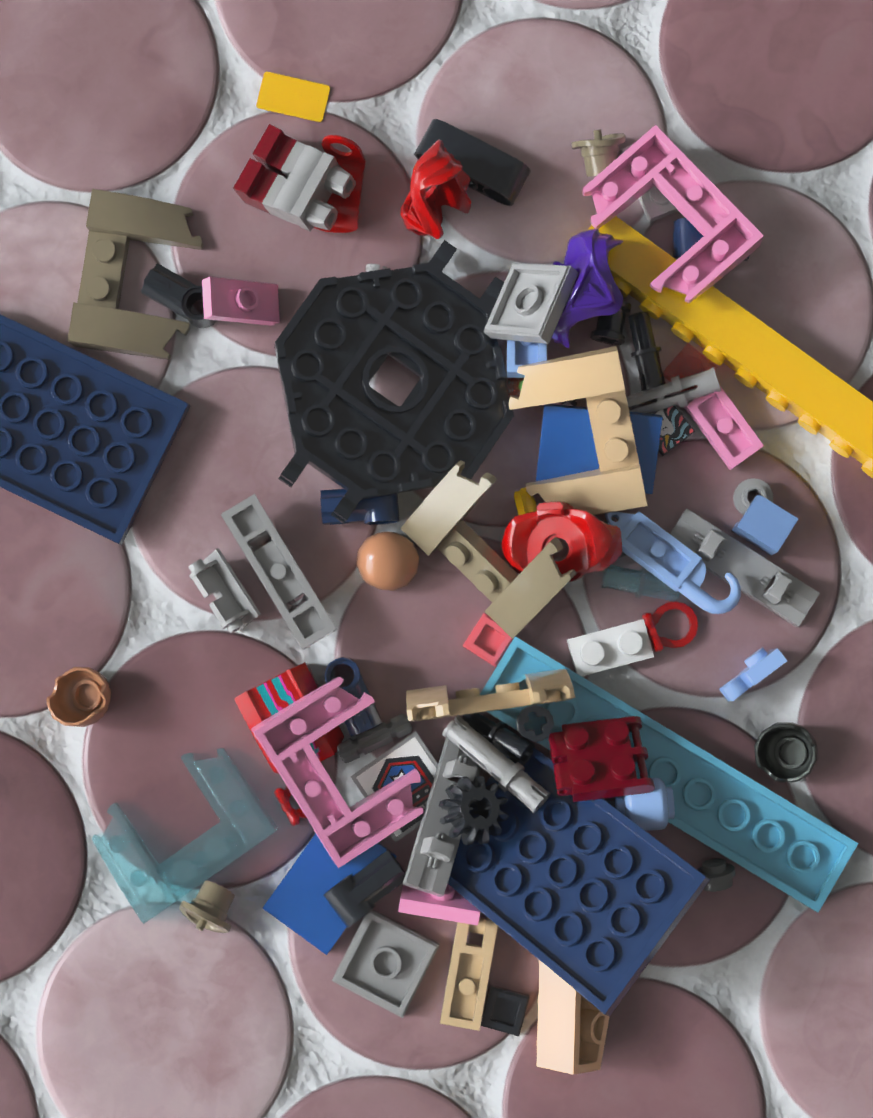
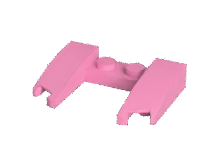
[582,125,764,303]
[251,676,423,868]

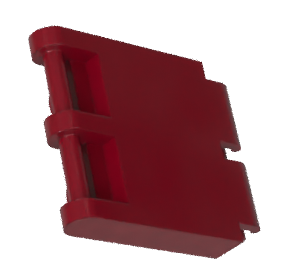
[549,716,655,802]

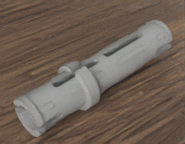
[627,367,721,414]
[442,715,551,813]

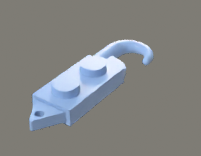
[605,511,741,614]

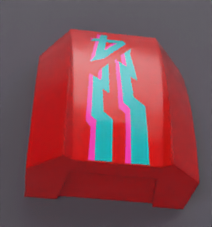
[234,662,344,774]

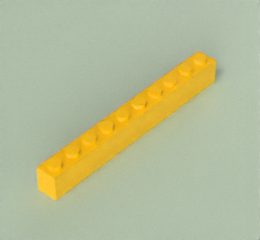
[588,216,873,478]

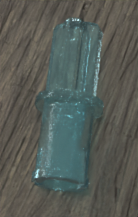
[601,565,680,602]

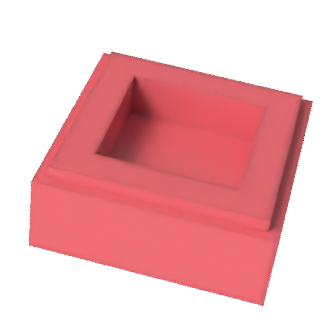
[463,613,516,668]

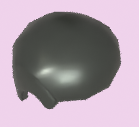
[754,722,819,783]

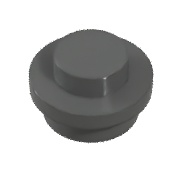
[697,858,736,892]

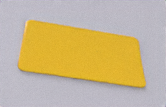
[256,72,330,122]

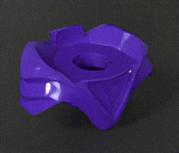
[552,229,623,348]

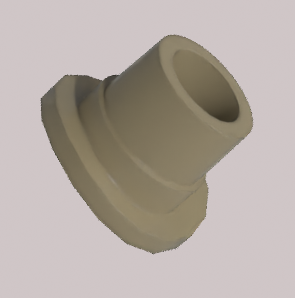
[571,129,626,177]
[179,881,235,933]

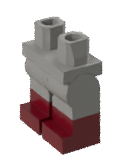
[233,124,356,232]

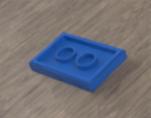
[536,404,663,494]
[263,834,397,955]

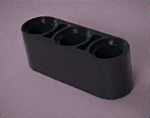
[414,119,531,206]

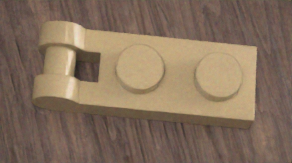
[440,916,498,1031]

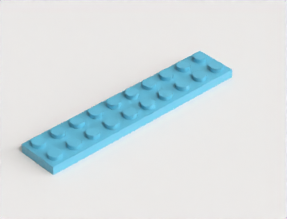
[480,637,859,913]

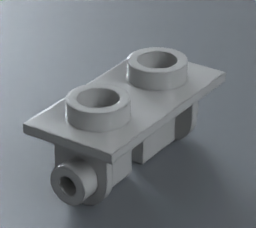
[188,548,261,634]

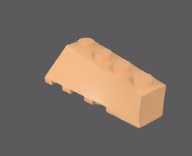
[537,960,609,1074]

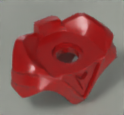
[400,140,471,239]
[502,502,622,582]

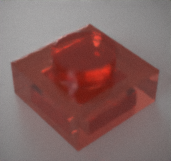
[663,343,718,392]

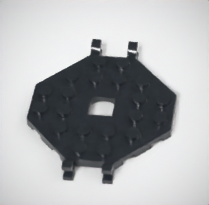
[274,240,514,524]

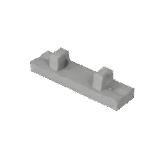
[221,494,337,650]
[670,508,820,627]
[403,738,481,897]

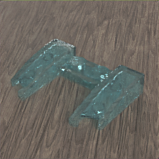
[92,748,279,924]

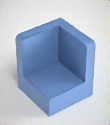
[731,495,798,556]

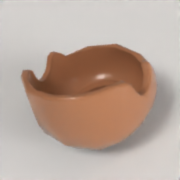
[356,531,419,591]
[46,667,111,727]

